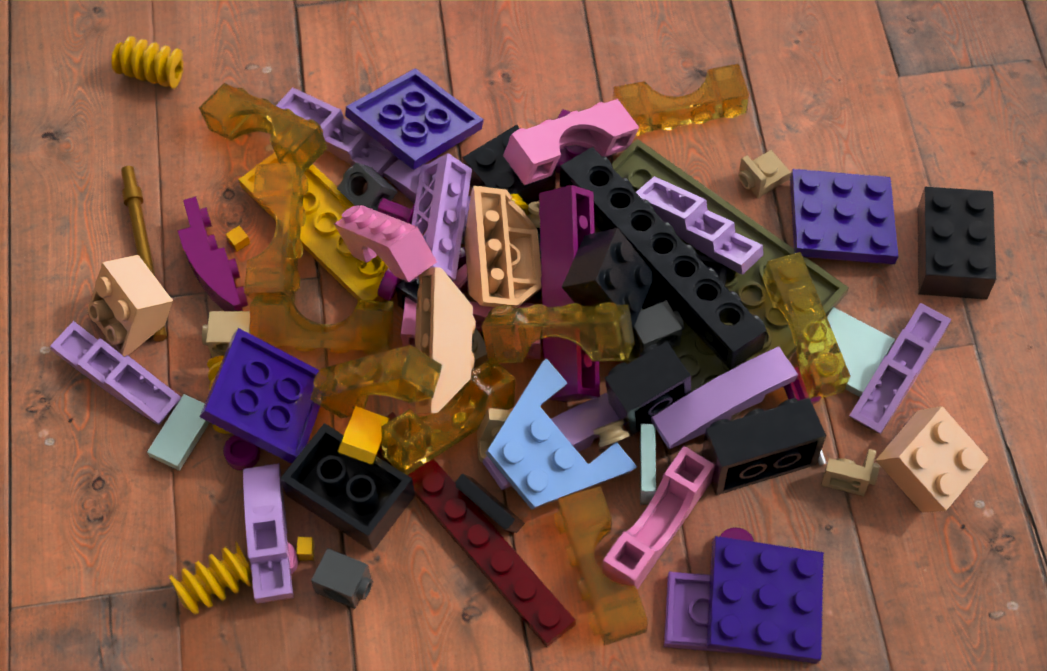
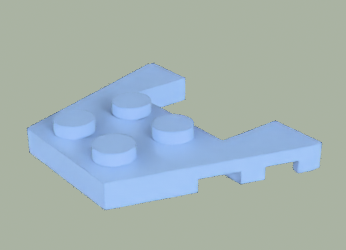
[485,358,637,509]

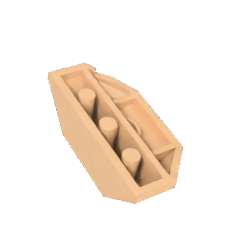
[464,186,542,309]
[414,267,476,414]

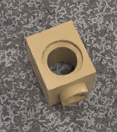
[202,311,256,358]

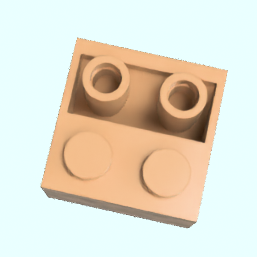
[88,255,173,357]

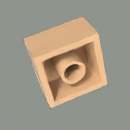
[876,406,989,512]

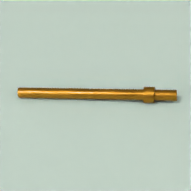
[121,166,167,342]

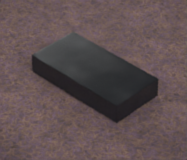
[455,473,525,533]

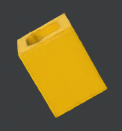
[225,226,250,252]
[297,537,315,561]

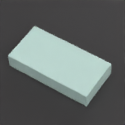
[147,394,210,471]
[640,424,656,505]

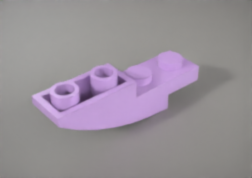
[243,463,294,603]

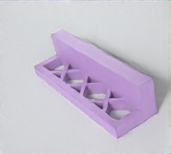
[409,153,472,283]

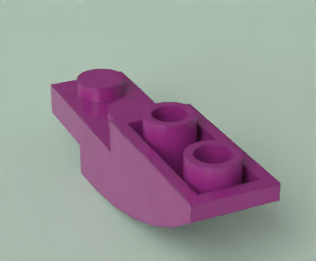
[177,196,249,311]

